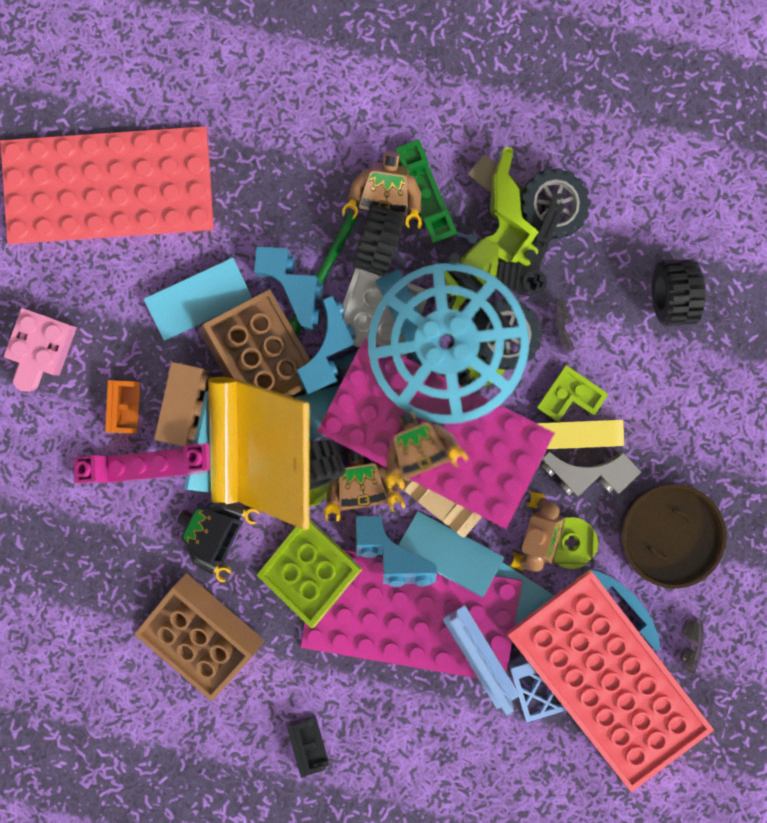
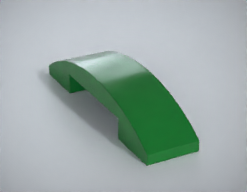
[395,139,457,244]

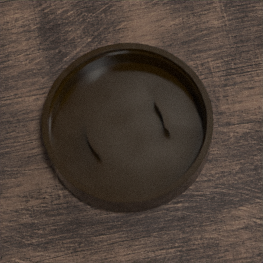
[619,483,727,589]

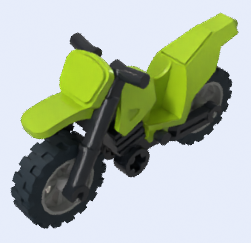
[438,147,591,369]

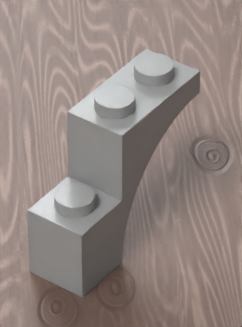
[541,451,641,496]

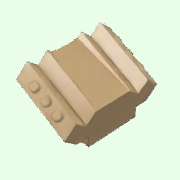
[396,477,482,538]

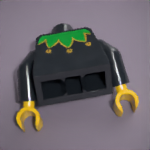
[177,503,259,582]

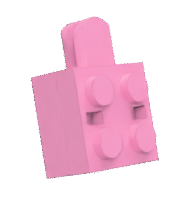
[4,308,77,392]

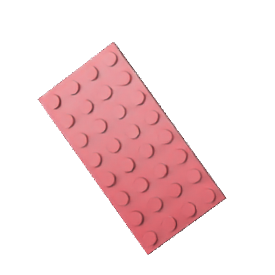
[0,126,214,244]
[506,569,714,792]

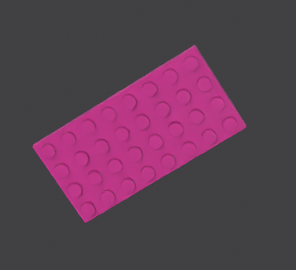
[317,338,555,529]
[301,549,522,679]

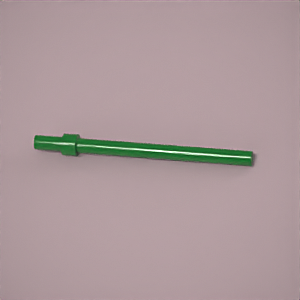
[288,212,358,336]

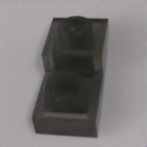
[680,615,704,674]

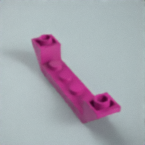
[74,443,210,483]

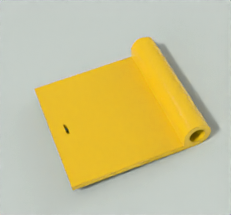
[208,377,309,530]

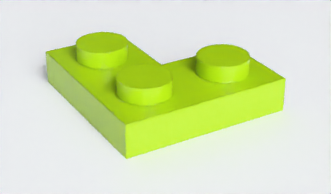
[536,365,609,422]

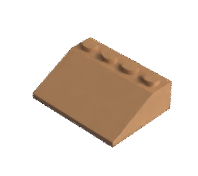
[199,289,311,396]
[134,573,265,701]

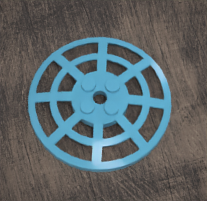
[368,263,529,424]

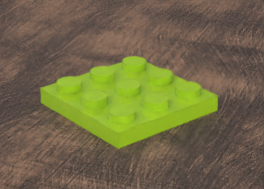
[257,518,363,628]

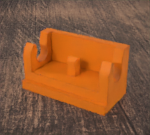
[105,380,141,433]

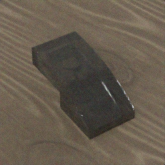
[554,298,575,355]

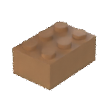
[154,362,213,446]

